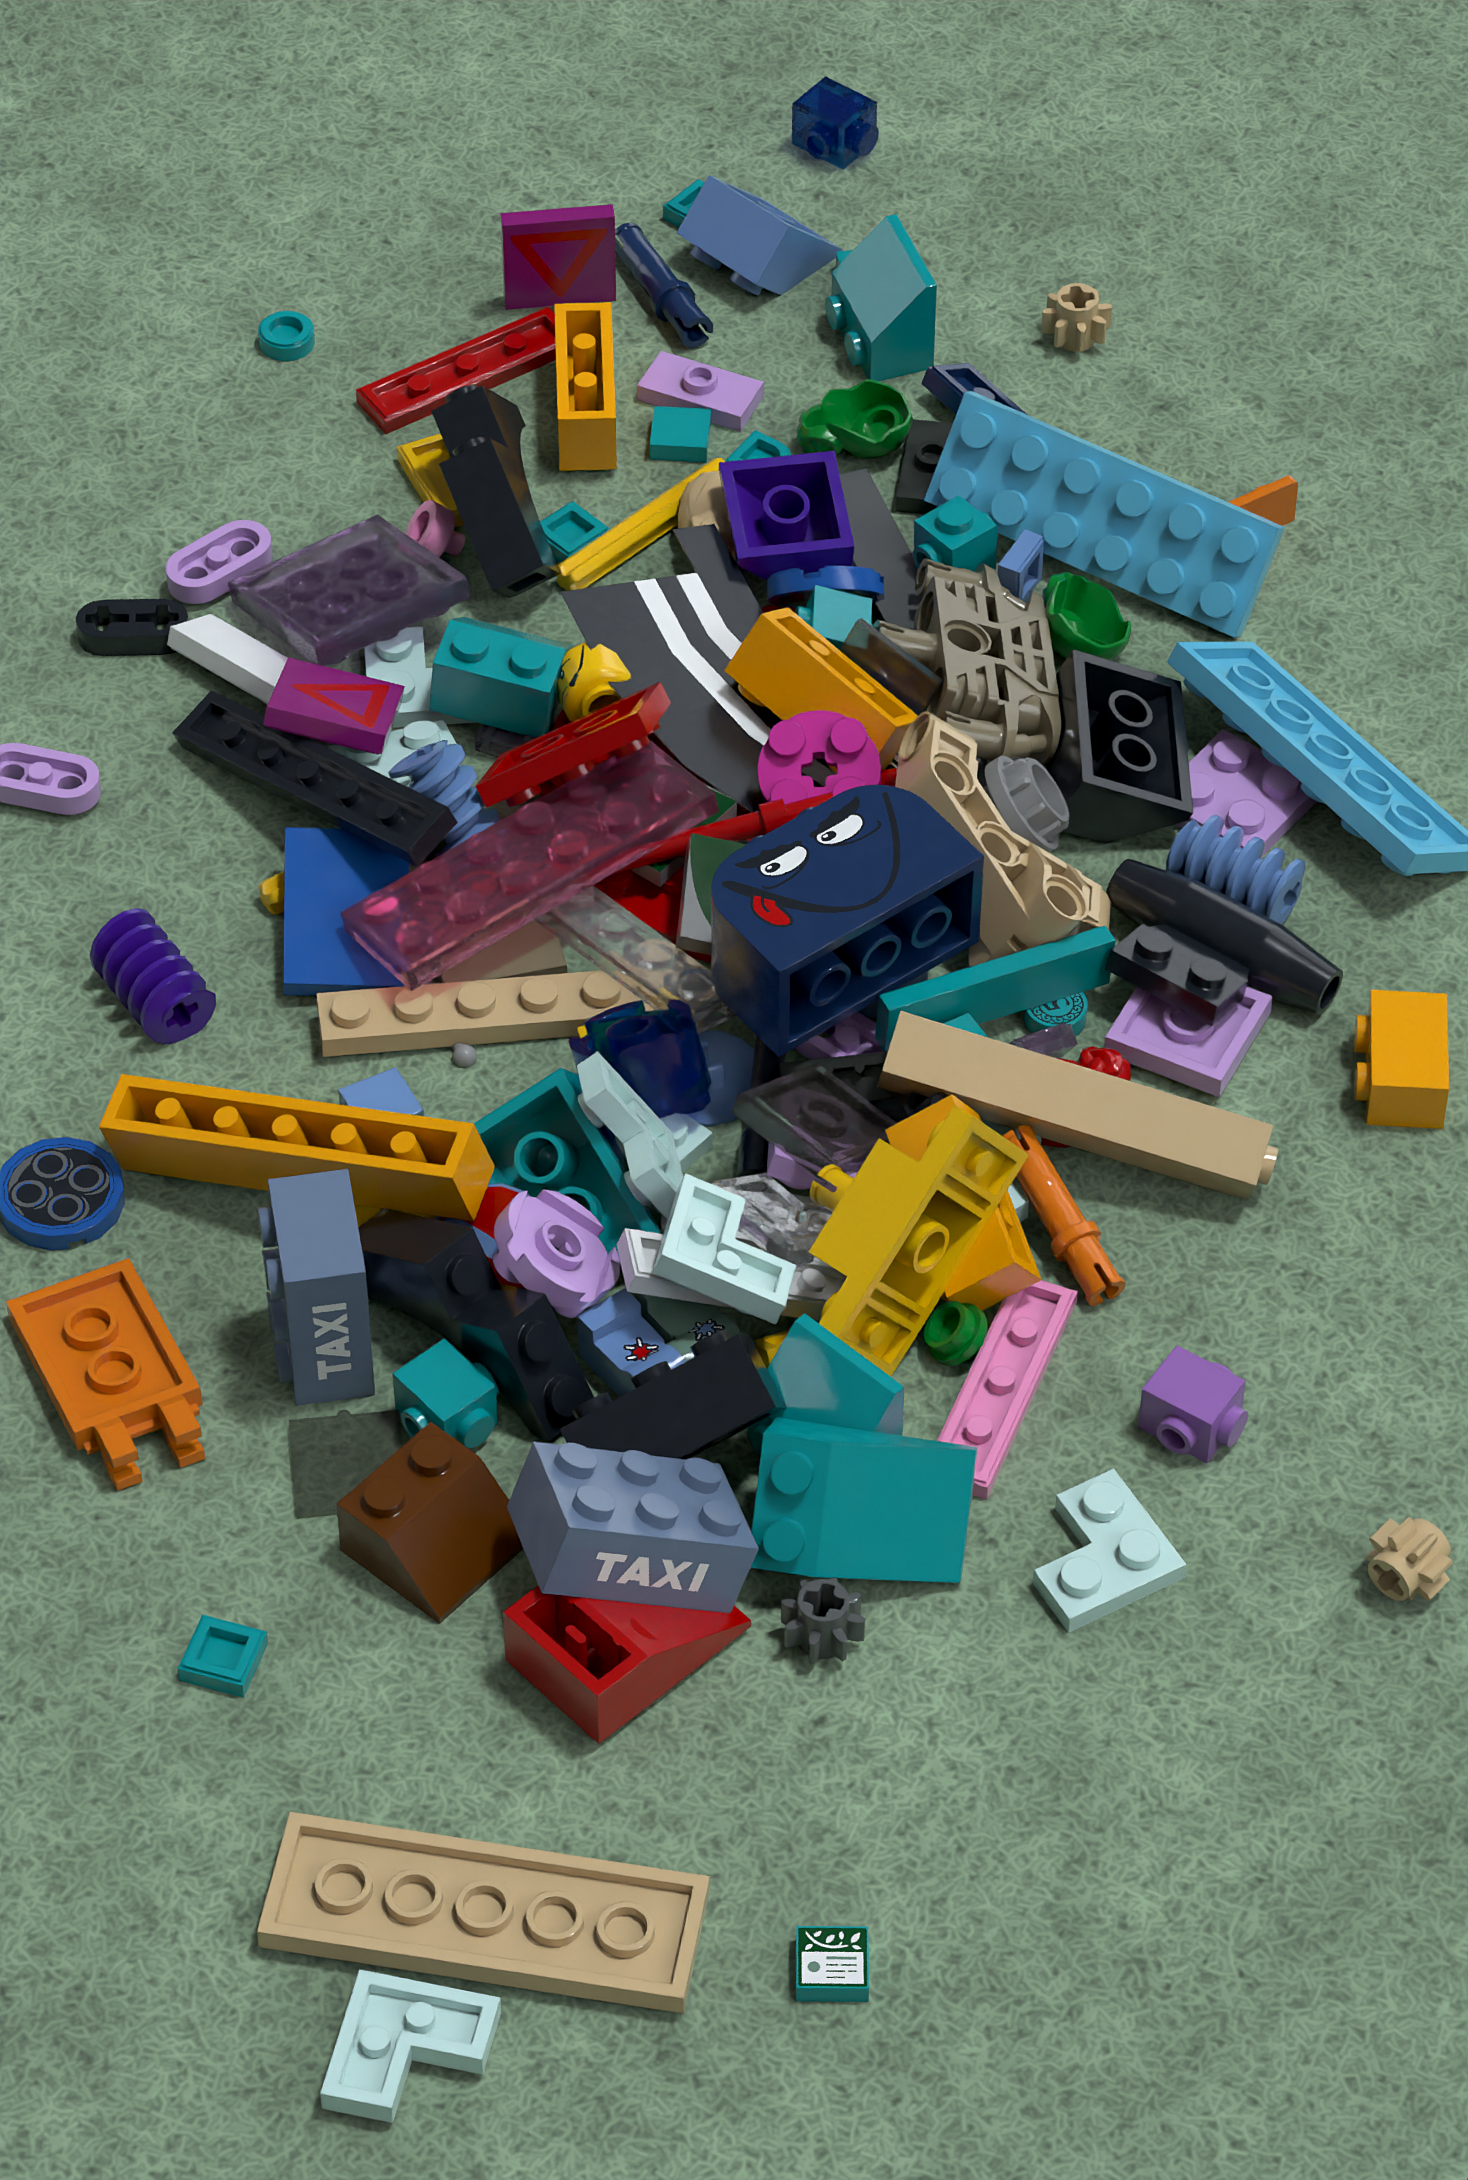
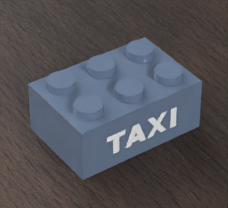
[258,1169,375,1406]
[507,1442,759,1613]

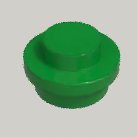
[924,1301,987,1366]

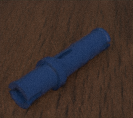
[615,223,713,348]

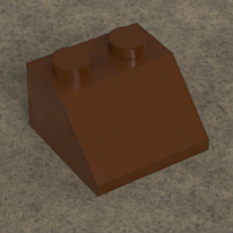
[336,1422,524,1624]

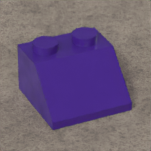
[718,451,855,580]

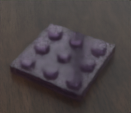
[228,514,471,666]

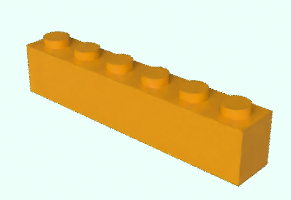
[99,1074,495,1221]

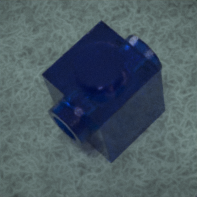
[792,76,879,170]

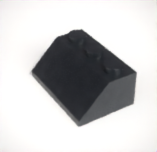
[1046,650,1193,844]

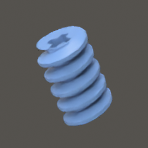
[388,740,511,879]
[1166,815,1306,924]

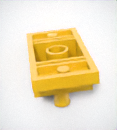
[808,1105,1029,1377]

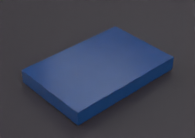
[283,827,410,996]

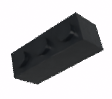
[560,1329,787,1460]

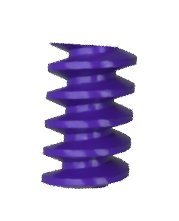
[90,908,216,1045]

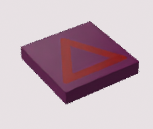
[500,204,616,310]
[263,657,405,755]

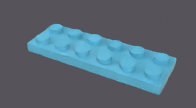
[924,391,1285,638]
[1167,641,1468,876]

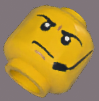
[557,642,631,722]

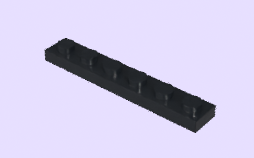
[172,690,458,867]

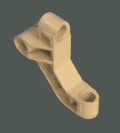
[895,711,1111,967]

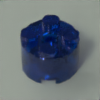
[568,999,712,1119]

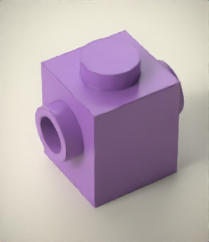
[1138,1345,1248,1463]

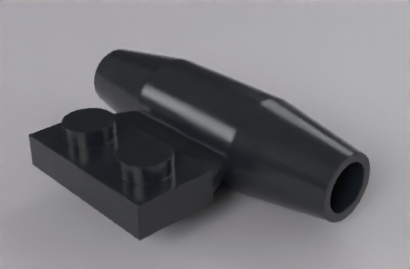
[1105,859,1343,1026]

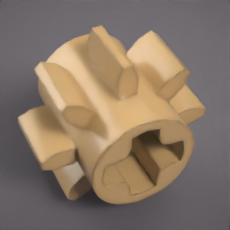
[1041,283,1112,352]
[1366,1517,1453,1601]

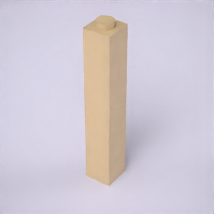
[877,1011,1278,1199]

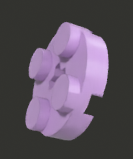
[493,1189,620,1318]

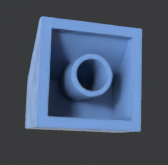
[677,175,843,296]

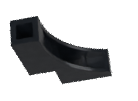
[431,385,561,598]
[358,1208,594,1441]

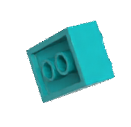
[474,1068,662,1259]
[751,1417,978,1583]

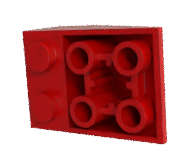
[503,1585,751,1744]

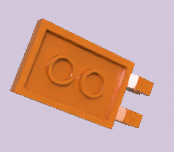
[6,1258,205,1491]

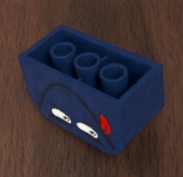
[711,785,984,1057]

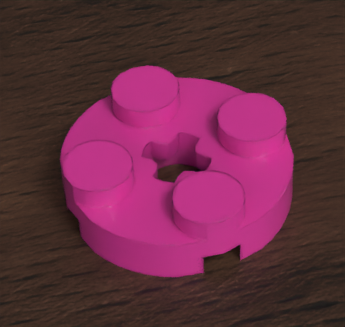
[758,710,881,804]

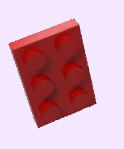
[475,682,671,808]

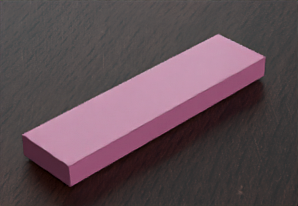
[937,1280,1078,1499]

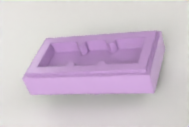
[637,351,764,432]

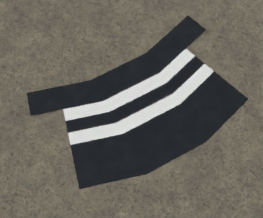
[560,524,837,812]

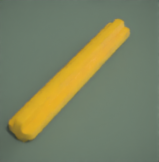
[556,458,725,591]

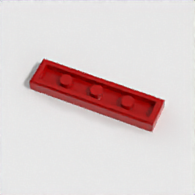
[356,307,556,434]

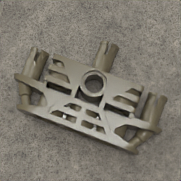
[868,559,1061,766]

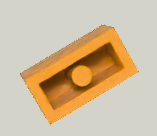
[1354,990,1449,1129]

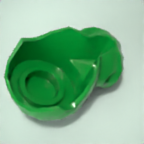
[796,379,913,459]
[1042,572,1132,660]

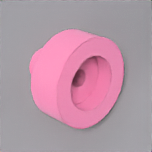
[404,500,465,563]

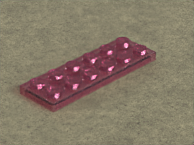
[340,740,719,991]

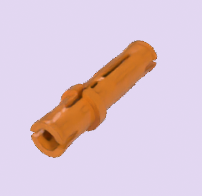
[1003,1125,1126,1306]

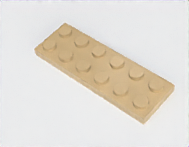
[257,1812,710,2014]

